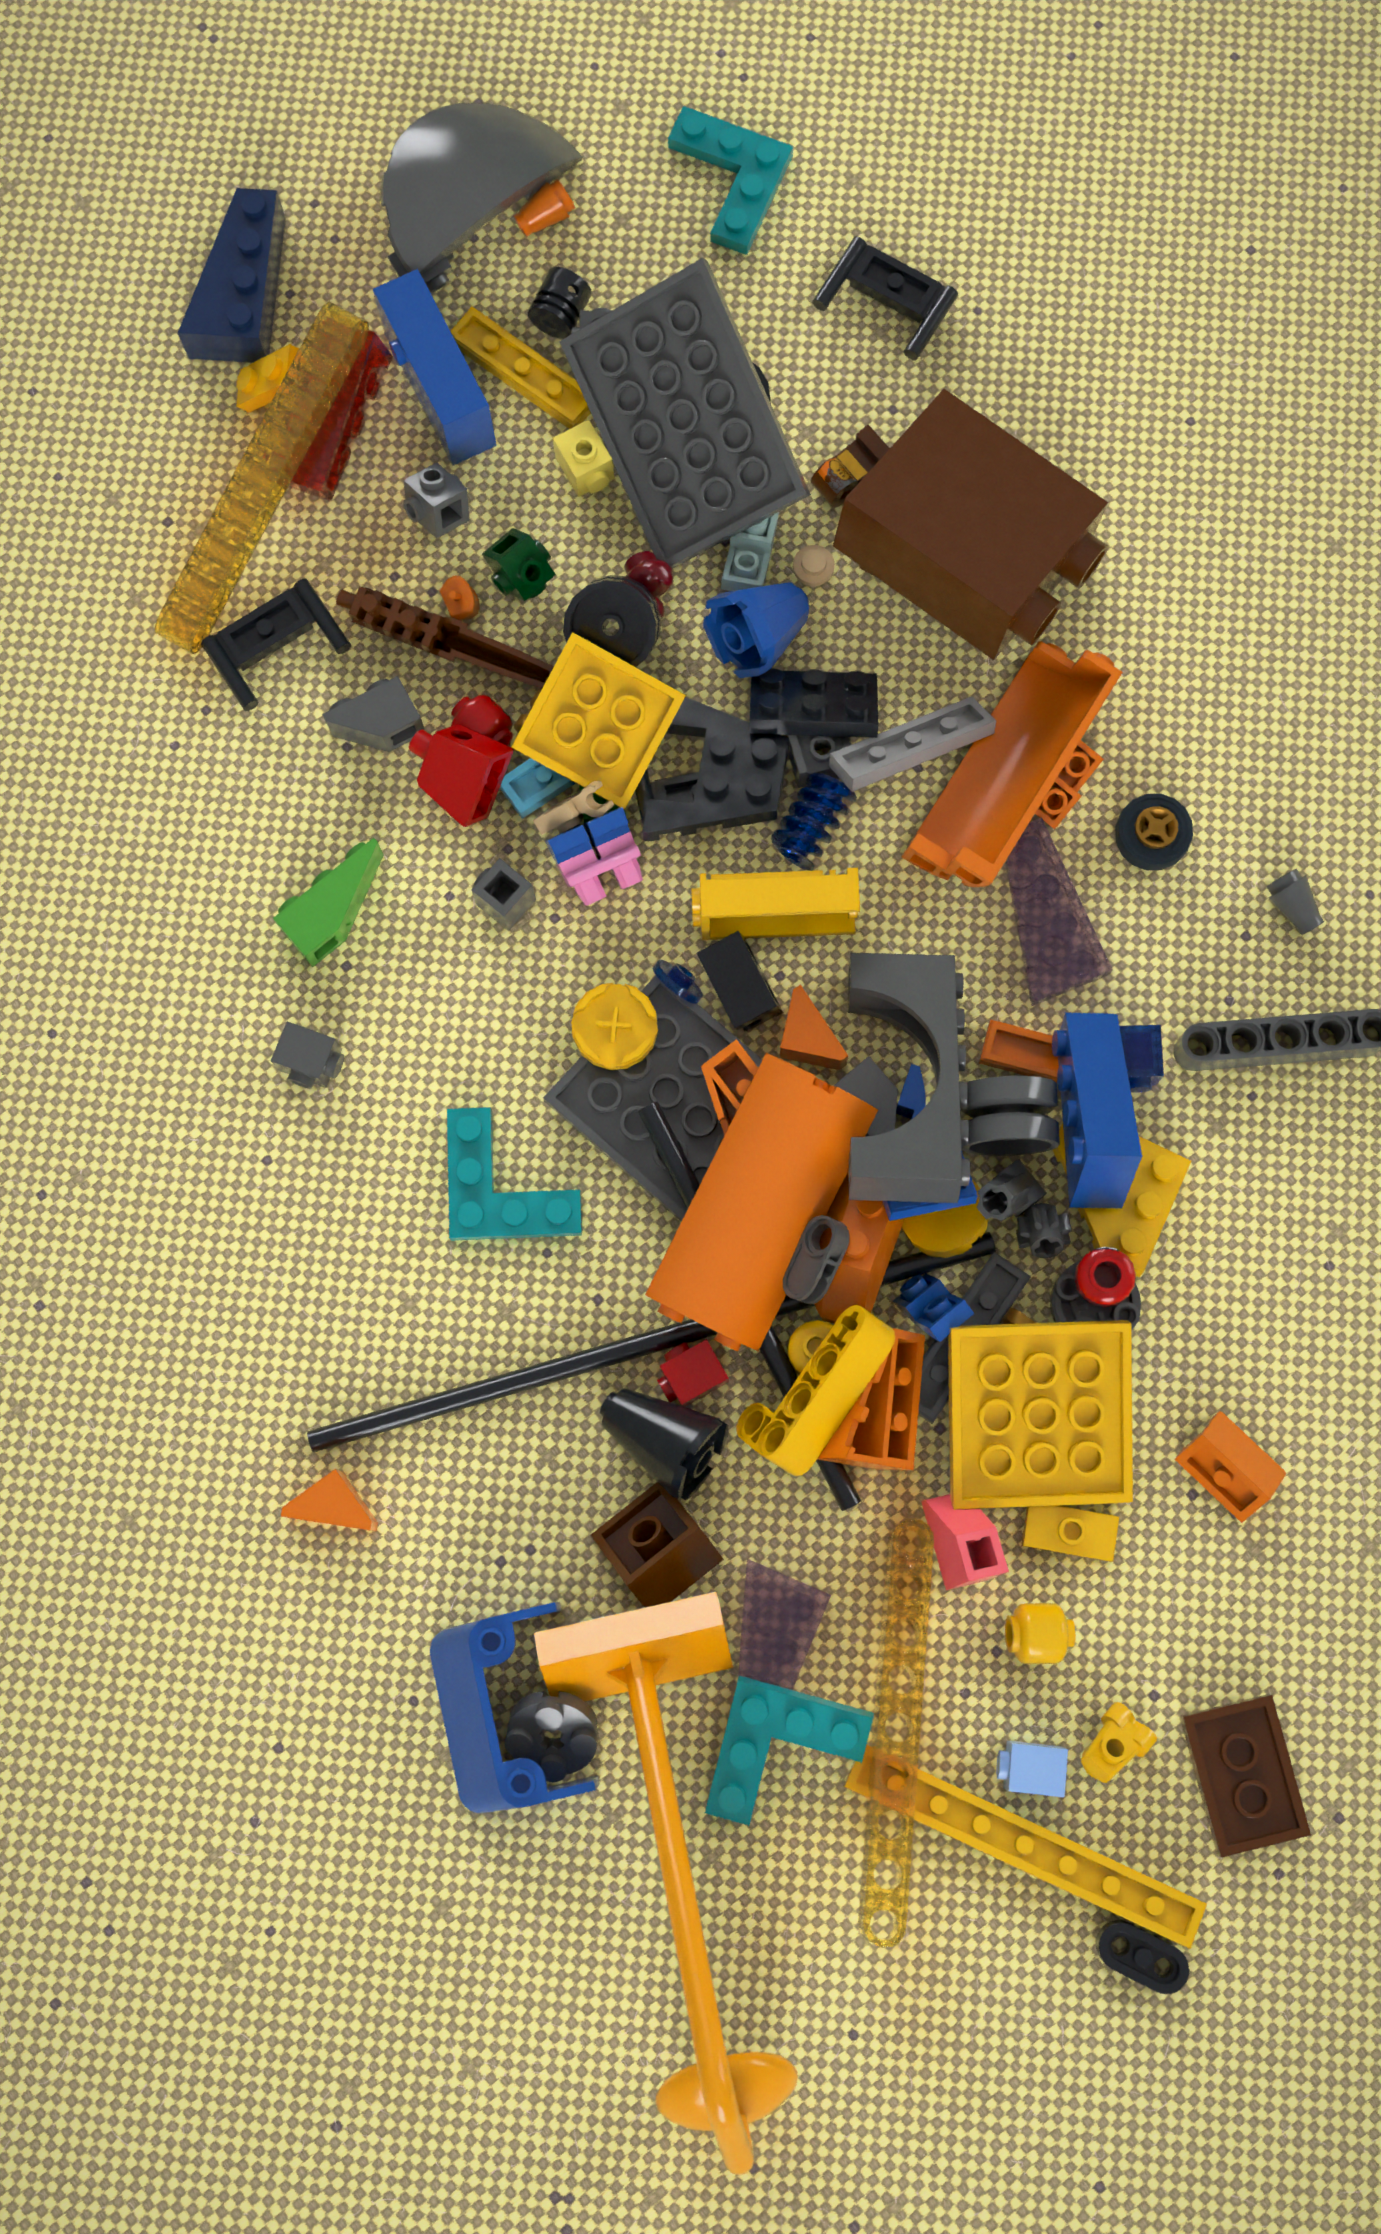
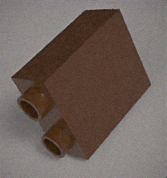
[833,389,1109,660]

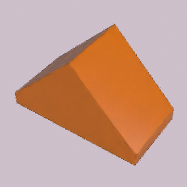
[779,984,848,1070]
[281,1469,378,1532]

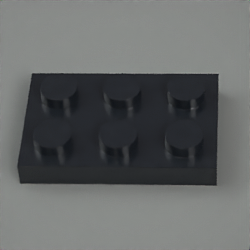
[749,668,878,738]

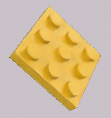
[511,632,686,810]

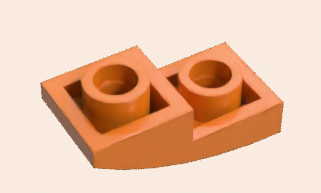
[1035,740,1104,830]

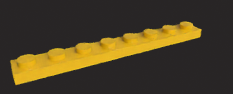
[843,1745,1207,1949]

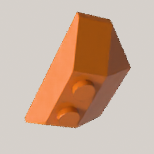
[814,1170,905,1324]

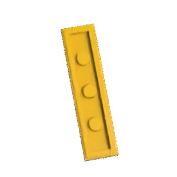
[450,306,591,429]

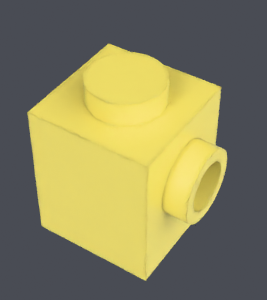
[553,419,614,497]

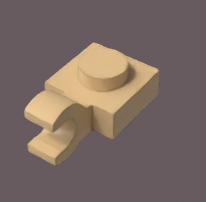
[533,781,614,835]

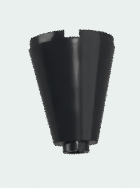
[600,1388,729,1501]

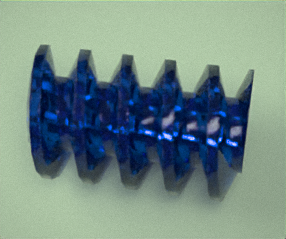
[771,773,857,871]

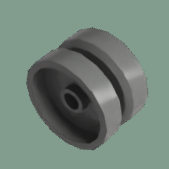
[960,1076,1060,1156]

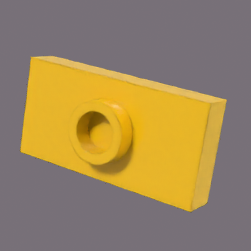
[1021,1506,1119,1562]

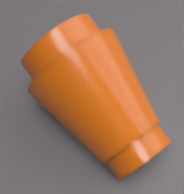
[513,179,575,237]

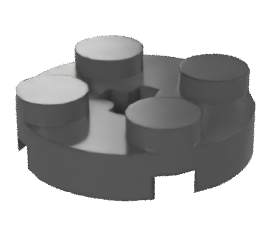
[505,1691,599,1783]

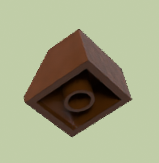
[591,1482,724,1608]

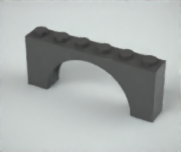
[848,952,970,1203]

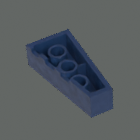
[178,188,286,363]

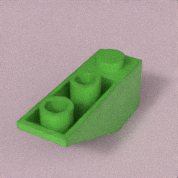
[273,838,384,968]

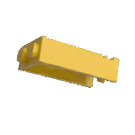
[691,868,860,940]

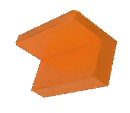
[1175,1411,1286,1523]

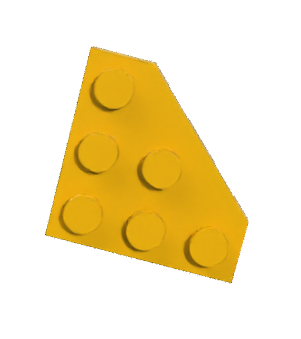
[1052,1122,1191,1278]

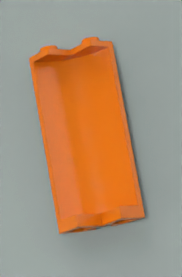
[901,641,1123,887]
[645,1053,878,1351]

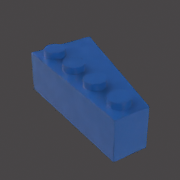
[1052,1012,1142,1209]

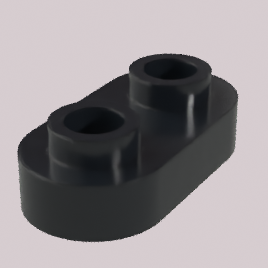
[1096,1920,1189,1994]

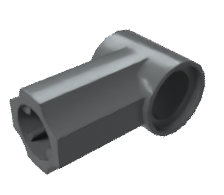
[977,1159,1047,1221]

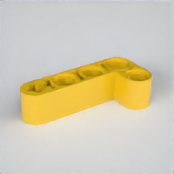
[736,1305,895,1476]

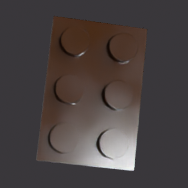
[1180,1694,1311,1858]

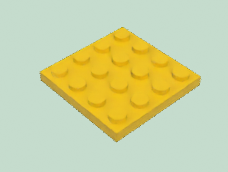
[948,1320,1133,1509]

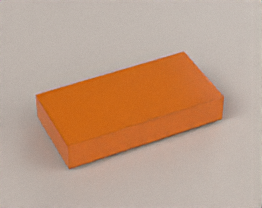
[979,1019,1059,1083]

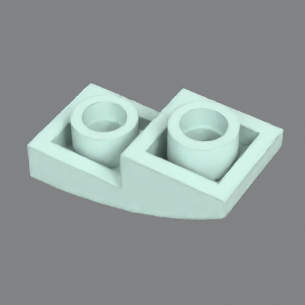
[721,512,779,591]

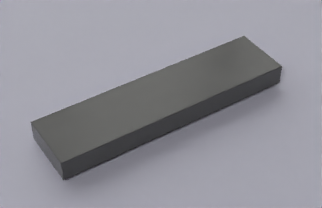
[918,1252,1031,1424]

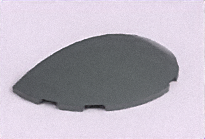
[381,103,583,274]

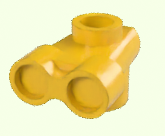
[1081,1702,1157,1783]

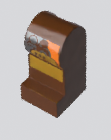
[810,424,890,508]

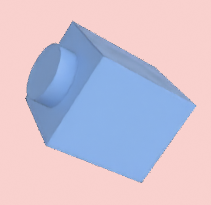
[996,1740,1068,1798]

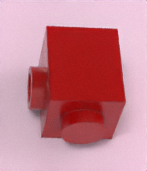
[657,1339,729,1407]

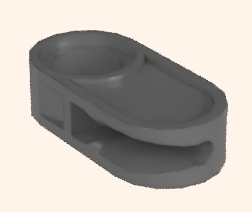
[783,1215,849,1304]

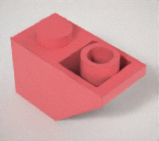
[921,1494,1009,1590]

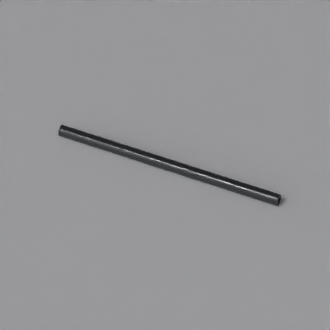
[638,1102,862,1511]

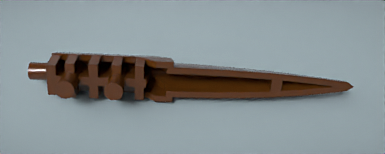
[336,586,554,689]

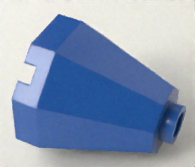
[703,582,810,678]

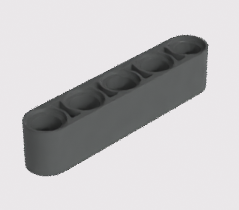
[1173,1009,1381,1071]

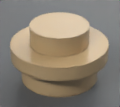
[793,545,835,587]

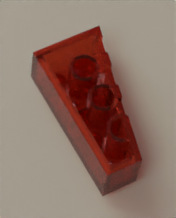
[274,316,393,501]

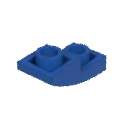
[893,1273,975,1342]

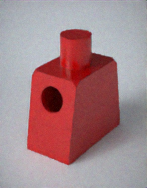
[409,725,514,827]

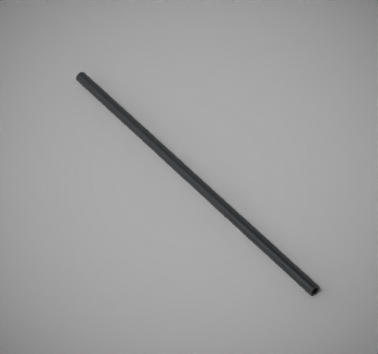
[307,1232,996,1453]

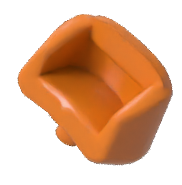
[440,575,480,621]

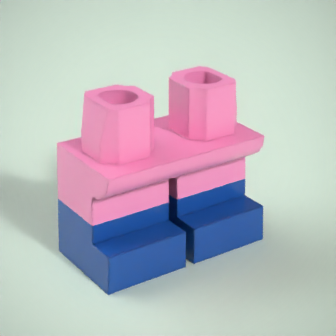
[545,807,643,906]

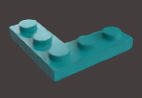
[668,106,794,255]
[447,1107,582,1241]
[705,1676,874,1826]

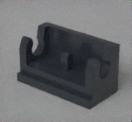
[697,931,784,1031]

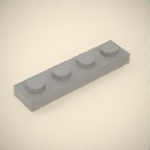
[829,696,996,792]

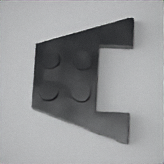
[642,697,789,842]

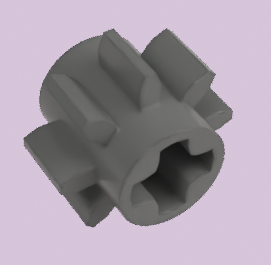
[1016,1203,1072,1258]

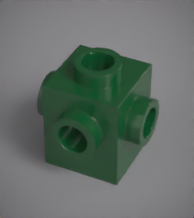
[482,528,556,601]

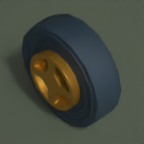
[1115,794,1193,870]

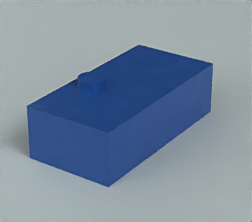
[373,269,497,466]

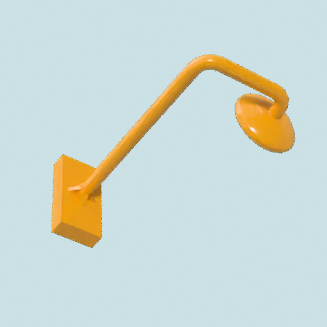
[534,1591,798,2175]

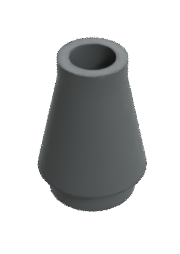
[1266,868,1324,935]

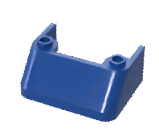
[430,1602,600,1813]

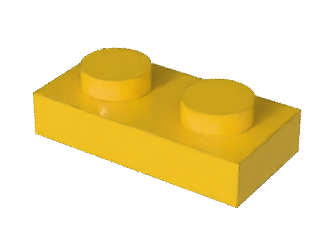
[236,344,303,413]

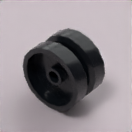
[563,575,661,667]

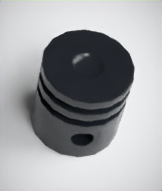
[527,267,592,339]

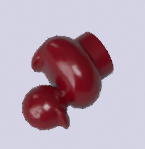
[624,551,674,619]

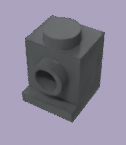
[788,735,851,788]

